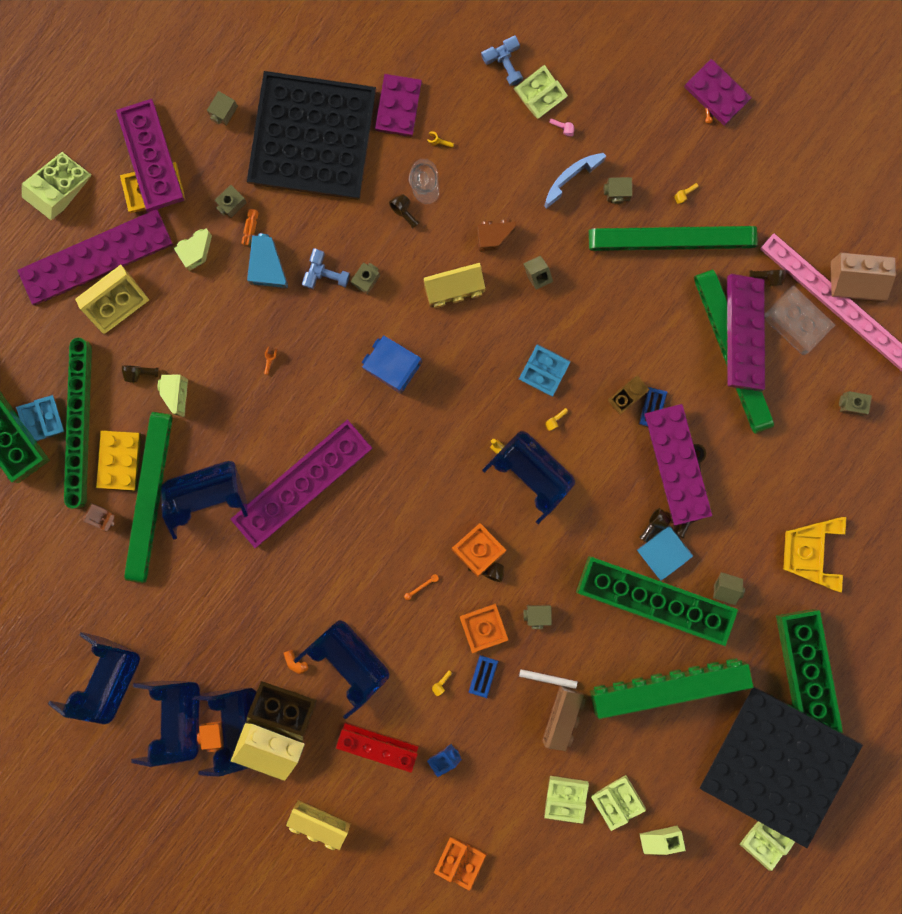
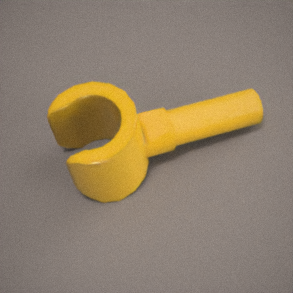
[427,132,454,148]
[675,183,698,204]
[546,408,568,431]
[490,439,505,455]
[432,670,452,696]

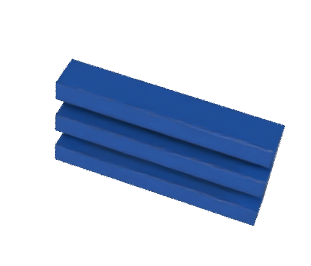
[639,387,667,427]
[469,655,498,698]

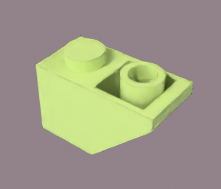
[174,228,212,271]
[640,826,686,855]

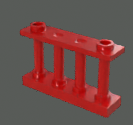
[336,722,419,773]

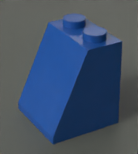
[362,335,422,394]

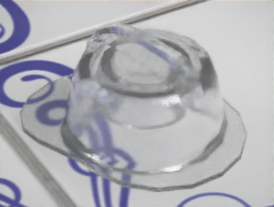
[408,159,439,204]

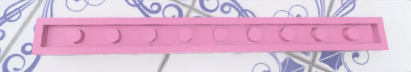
[760,234,902,371]

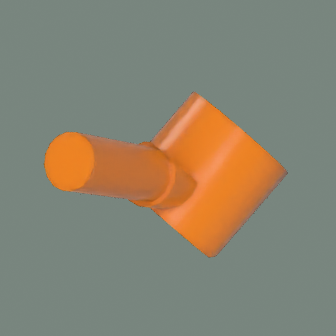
[264,347,277,375]

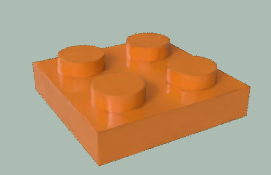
[452,523,506,577]
[459,603,508,653]

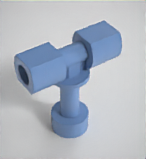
[481,35,523,86]
[302,248,350,289]

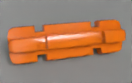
[241,209,259,247]

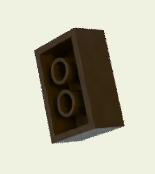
[247,681,316,743]

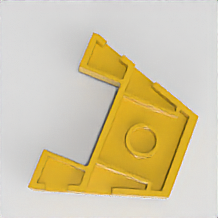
[783,517,846,592]

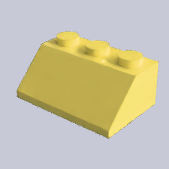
[424,263,485,308]
[75,265,149,334]
[231,723,304,781]
[286,800,350,850]

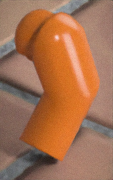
[283,650,308,674]

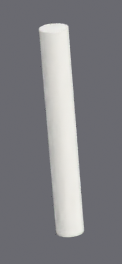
[519,669,577,689]

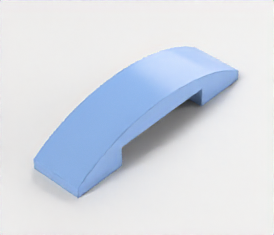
[544,153,606,209]

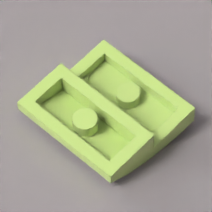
[514,65,568,119]
[591,775,646,831]
[544,776,589,824]
[739,821,795,871]

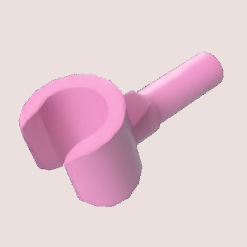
[549,119,575,136]

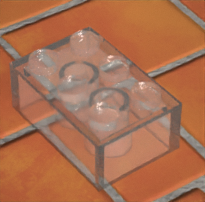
[765,285,835,355]

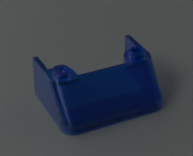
[482,431,575,524]
[161,461,248,540]
[293,620,389,719]
[48,632,140,724]
[131,681,200,767]
[191,688,257,777]

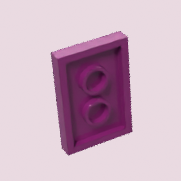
[684,59,752,126]
[375,74,422,137]

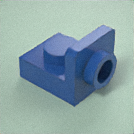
[427,744,462,777]

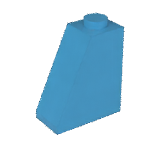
[247,233,288,288]

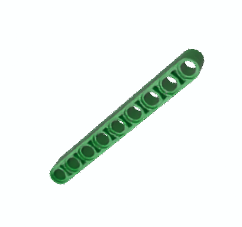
[588,226,758,251]
[694,269,774,434]
[64,337,92,509]
[124,412,172,583]

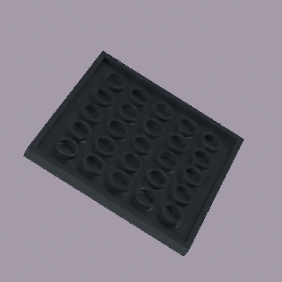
[247,71,376,200]
[699,686,863,848]

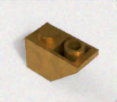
[608,376,649,415]

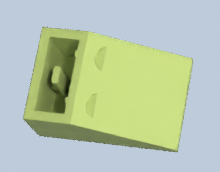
[22,152,91,220]

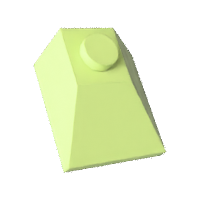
[157,375,188,417]

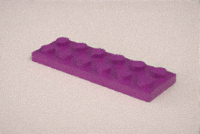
[116,99,185,212]
[727,274,765,392]
[645,404,712,526]

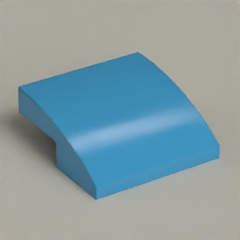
[519,344,571,397]
[16,395,64,441]
[637,525,693,581]

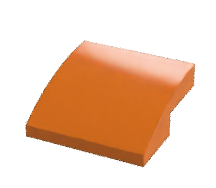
[434,837,488,891]

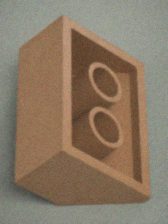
[831,253,896,302]
[542,686,586,751]

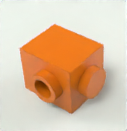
[197,721,224,752]

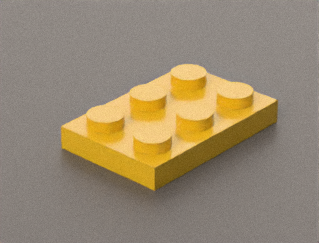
[120,162,185,213]
[96,431,141,490]

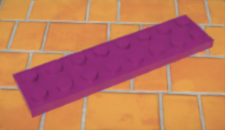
[17,210,173,306]
[230,419,373,548]

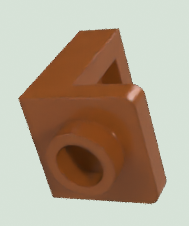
[82,503,116,532]

